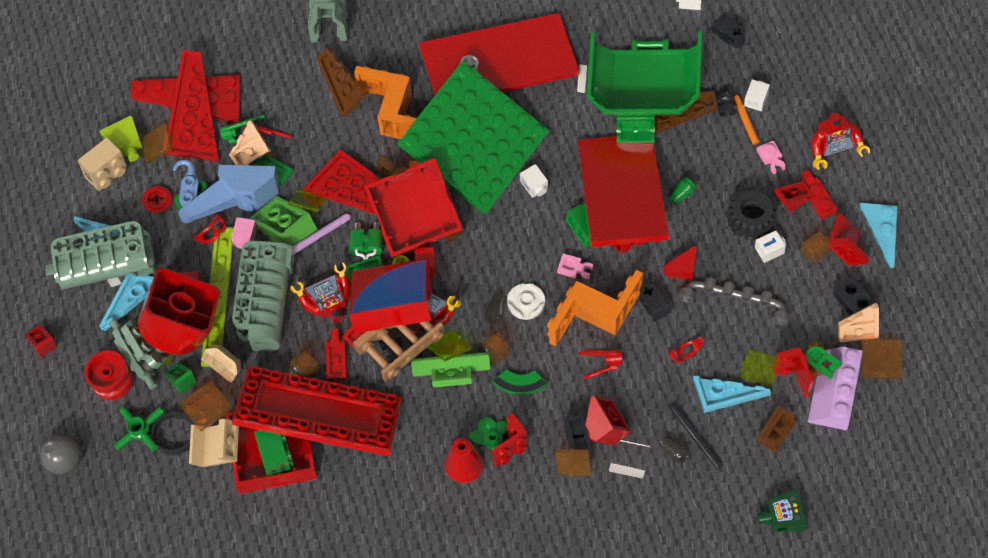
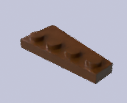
[317,48,367,117]
[655,91,718,134]

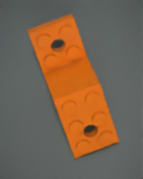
[355,66,417,139]
[547,270,643,346]

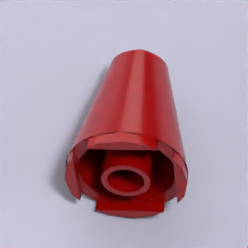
[444,438,484,483]

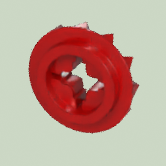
[142,186,172,214]

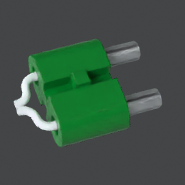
[349,222,383,260]

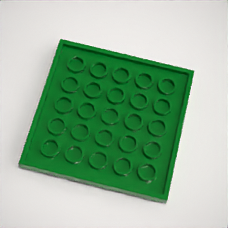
[397,61,549,214]

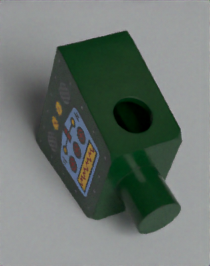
[757,489,807,533]

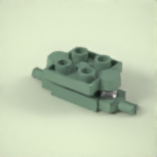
[110,319,167,390]

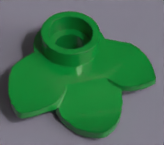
[469,417,508,450]

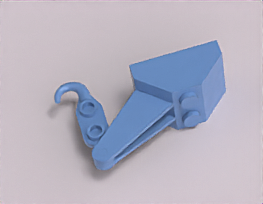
[173,159,280,223]

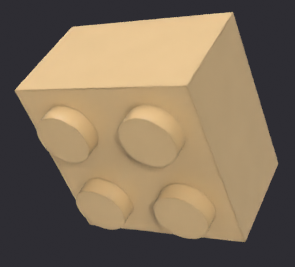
[78,137,127,191]

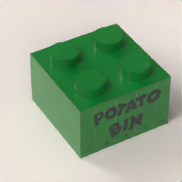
[254,430,294,476]

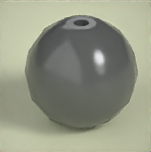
[40,434,81,475]

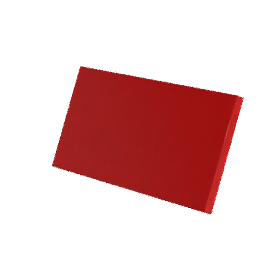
[419,13,580,96]
[578,136,669,247]
[232,366,402,456]

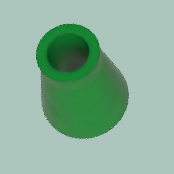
[668,177,696,205]

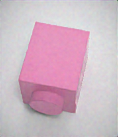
[231,217,257,249]

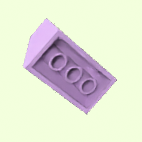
[808,347,863,430]

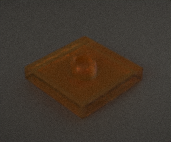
[861,339,902,379]

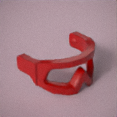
[192,213,226,244]
[668,336,704,363]

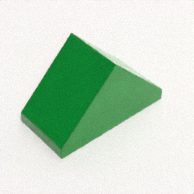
[163,362,197,395]

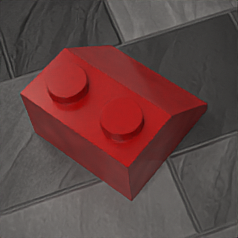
[586,396,631,445]

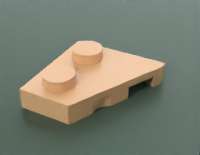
[229,120,271,166]
[838,303,879,343]

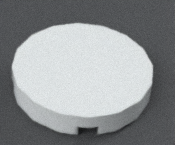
[507,283,545,320]

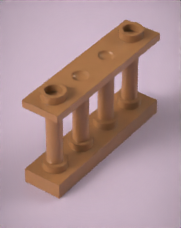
[353,321,444,382]

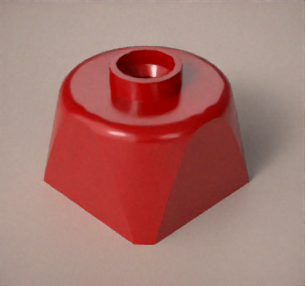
[137,267,221,355]

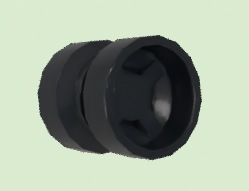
[716,92,737,117]

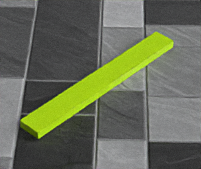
[201,227,234,367]

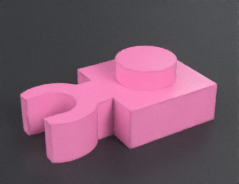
[757,141,785,174]
[557,254,593,279]

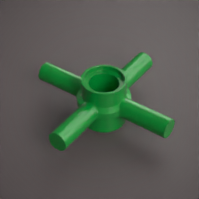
[114,407,164,451]

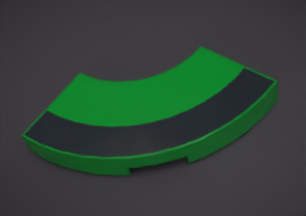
[492,369,548,395]

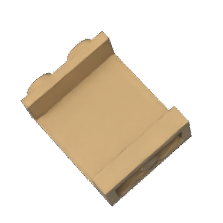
[189,419,239,467]

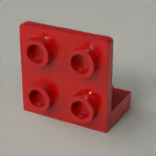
[828,214,869,266]
[773,347,815,398]
[492,414,528,467]

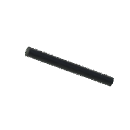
[670,404,723,470]

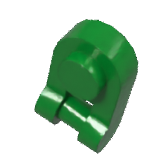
[806,346,842,380]

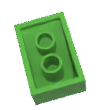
[249,196,317,246]

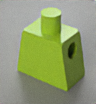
[100,116,142,162]

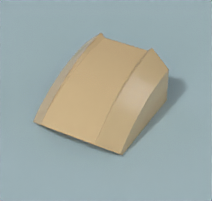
[201,344,242,383]

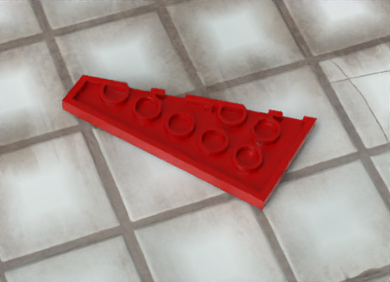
[164,50,219,162]
[130,75,241,124]
[304,150,381,215]

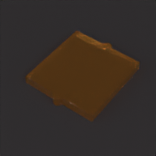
[142,123,172,164]
[555,448,592,477]

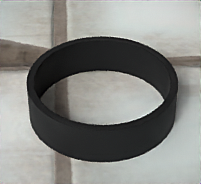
[151,412,194,456]

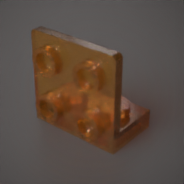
[179,381,233,431]

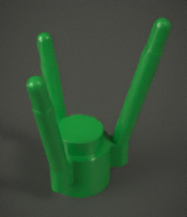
[220,115,265,144]

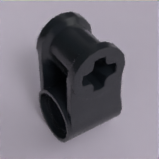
[711,15,745,48]
[639,283,671,322]

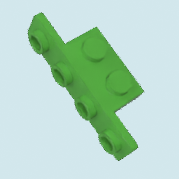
[411,352,490,387]

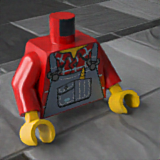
[811,113,870,170]
[290,262,351,323]
[407,293,461,335]

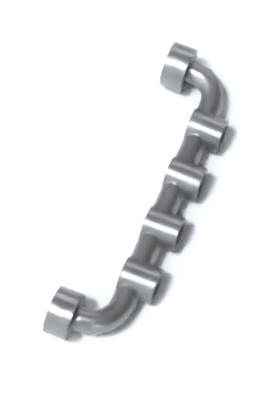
[678,278,790,326]

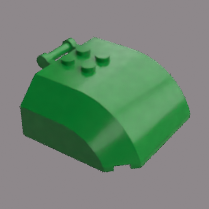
[587,31,704,116]

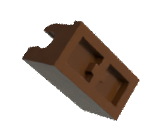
[757,405,796,453]

